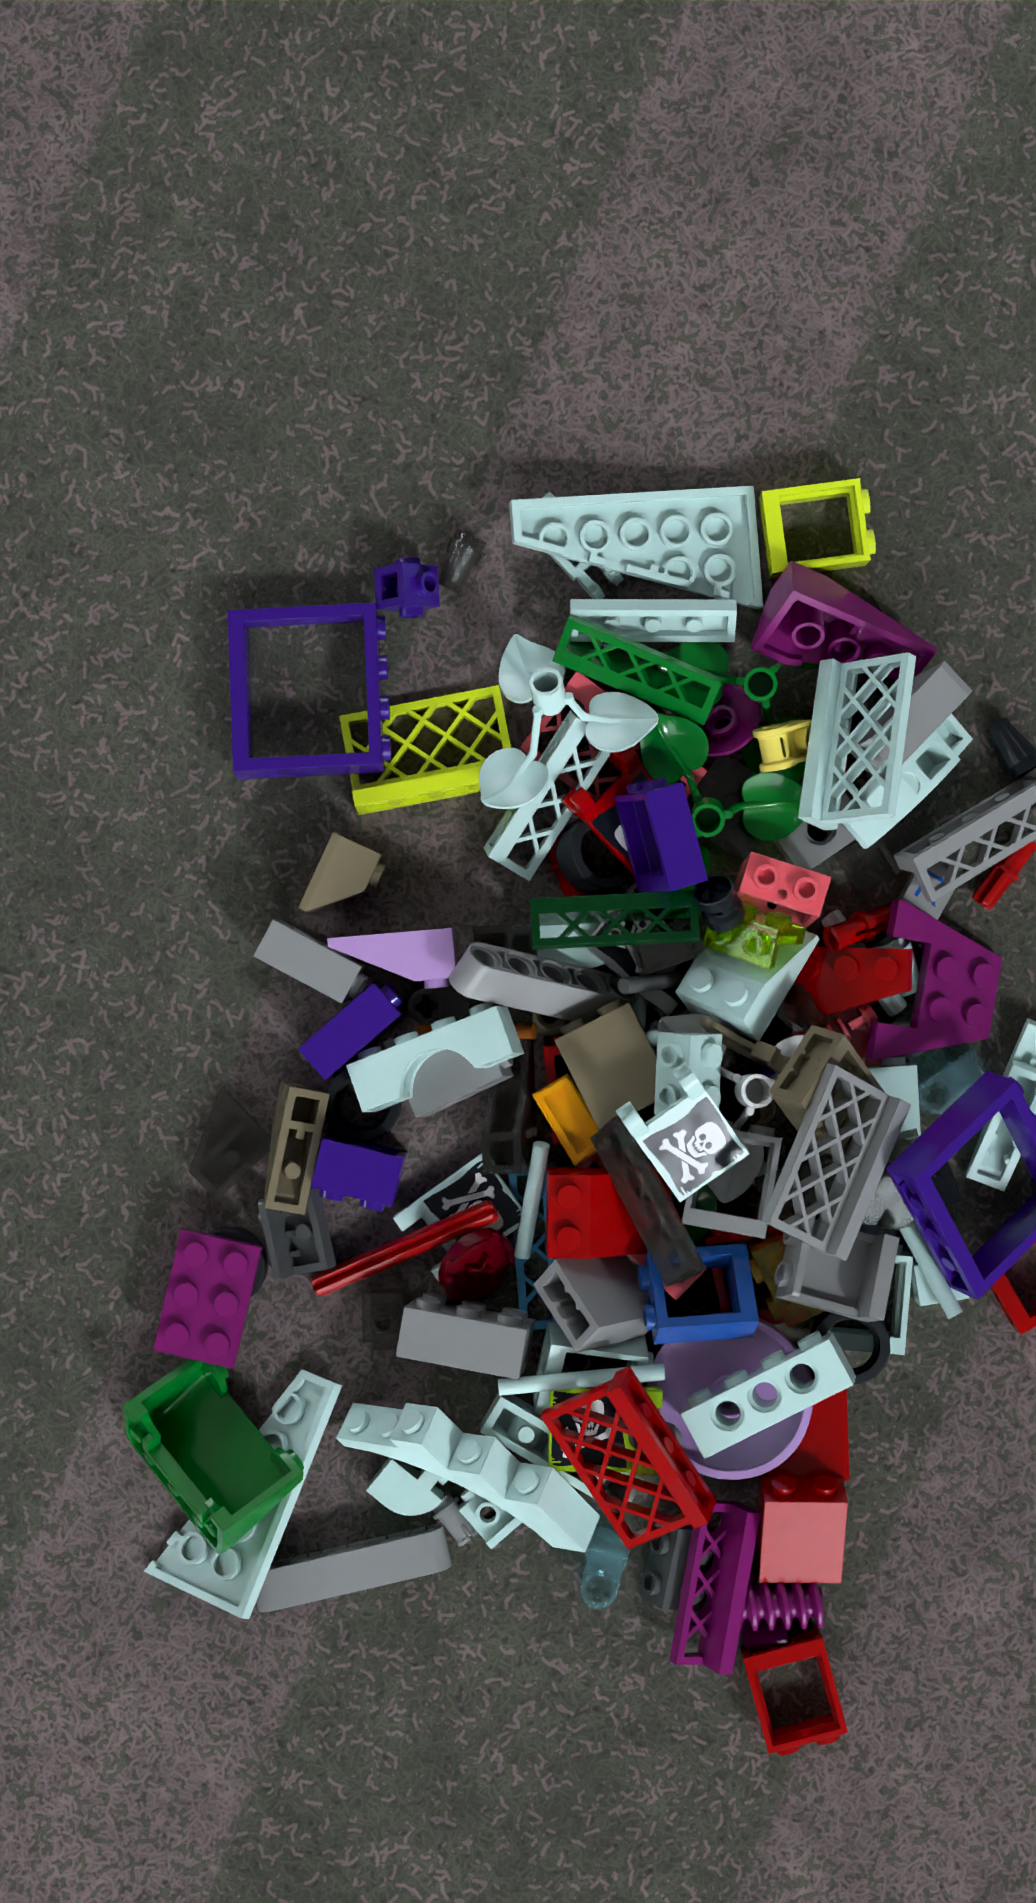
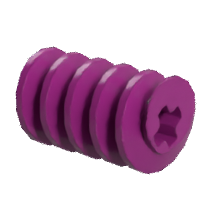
[740,1578,824,1631]

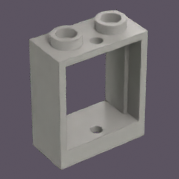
[254,919,369,1003]
[682,1120,782,1238]

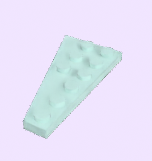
[509,486,764,610]
[144,1369,342,1619]

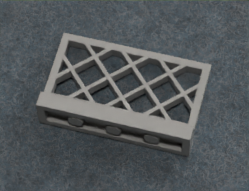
[761,1063,911,1261]

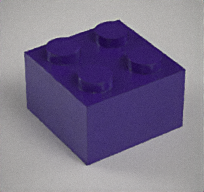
[311,1133,408,1211]

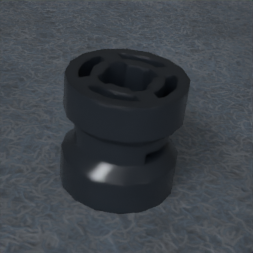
[693,874,746,932]

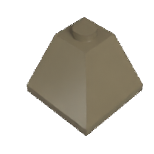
[298,832,386,912]

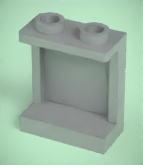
[774,1215,900,1322]

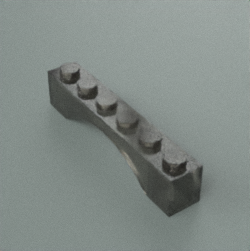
[473,924,537,1174]

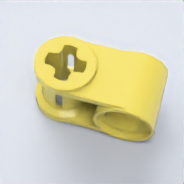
[752,719,812,772]

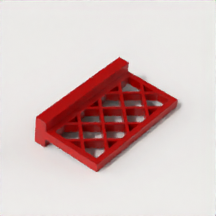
[540,1366,717,1549]

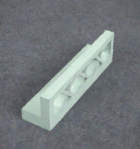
[570,599,737,642]
[483,710,611,881]

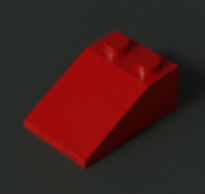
[545,1167,670,1259]

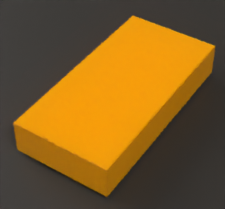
[532,1073,610,1165]

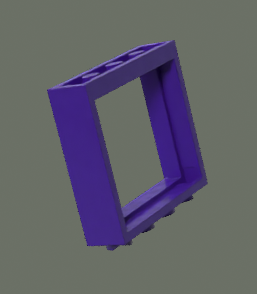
[227,603,392,780]
[886,1071,1036,1300]

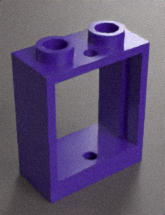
[614,777,708,892]
[298,982,405,1080]

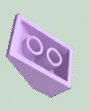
[327,928,458,989]

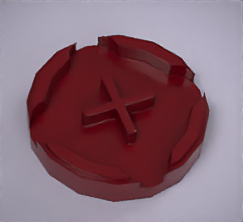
[438,1228,515,1302]

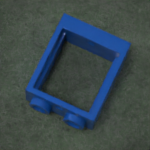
[638,1244,759,1344]

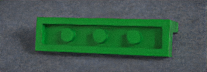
[552,614,723,725]

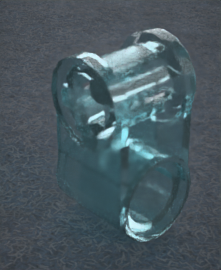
[918,1048,988,1114]
[581,1525,631,1609]

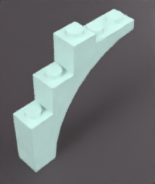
[336,1403,600,1553]

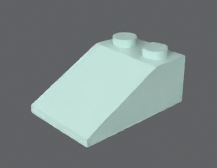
[675,910,819,1041]

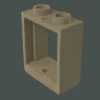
[768,1025,884,1155]

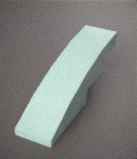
[966,1018,1036,1191]

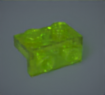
[704,900,806,969]

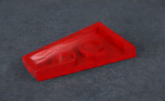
[787,946,913,1027]

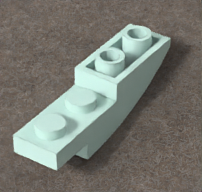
[842,713,973,849]

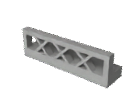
[893,776,1036,902]

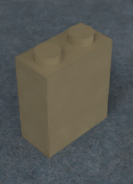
[554,999,657,1130]

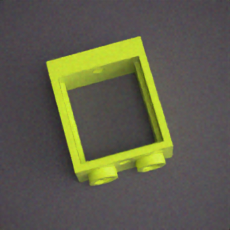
[758,478,876,579]

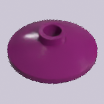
[684,685,761,756]

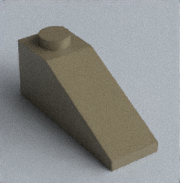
[263,1081,330,1215]

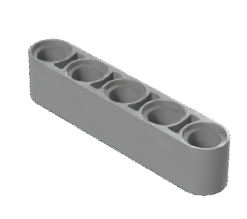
[449,942,639,1024]
[256,1524,452,1612]

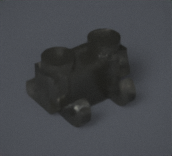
[750,983,828,1046]

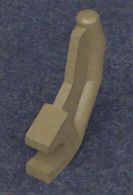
[700,1015,790,1074]

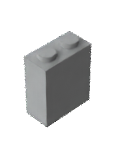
[533,1255,648,1352]

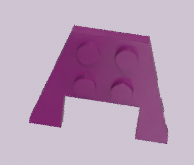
[865,899,1002,1060]

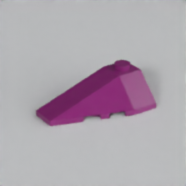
[751,561,937,679]

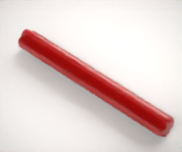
[310,1200,499,1296]

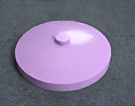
[647,1312,813,1480]

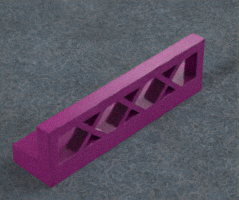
[669,1500,761,1675]

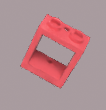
[734,851,832,928]

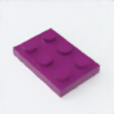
[153,1228,263,1369]

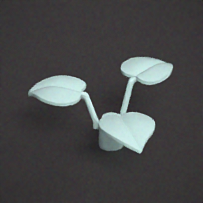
[479,634,659,809]

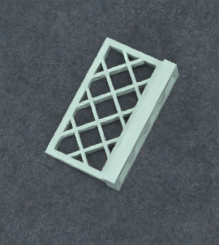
[798,652,916,831]

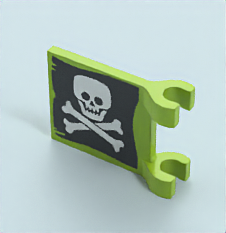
[548,1386,663,1476]

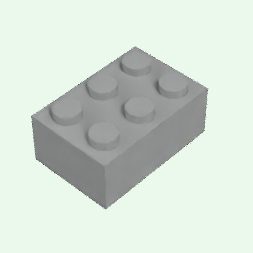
[396,1293,536,1380]

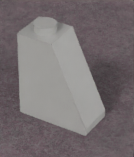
[850,661,972,776]
[384,1038,514,1117]

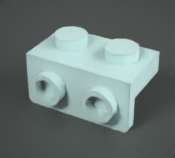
[654,1032,723,1115]

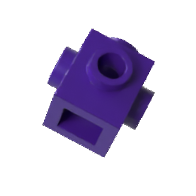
[374,557,440,619]

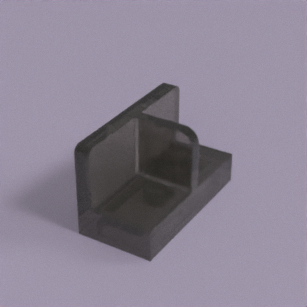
[834,812,920,894]

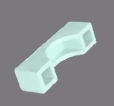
[346,1002,524,1112]

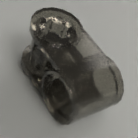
[407,985,485,1025]

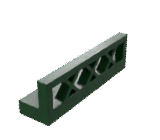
[530,890,700,950]

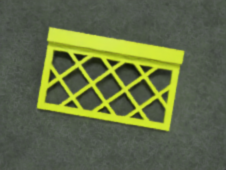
[339,685,511,815]

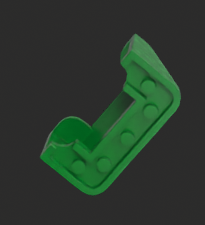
[122,1359,304,1554]

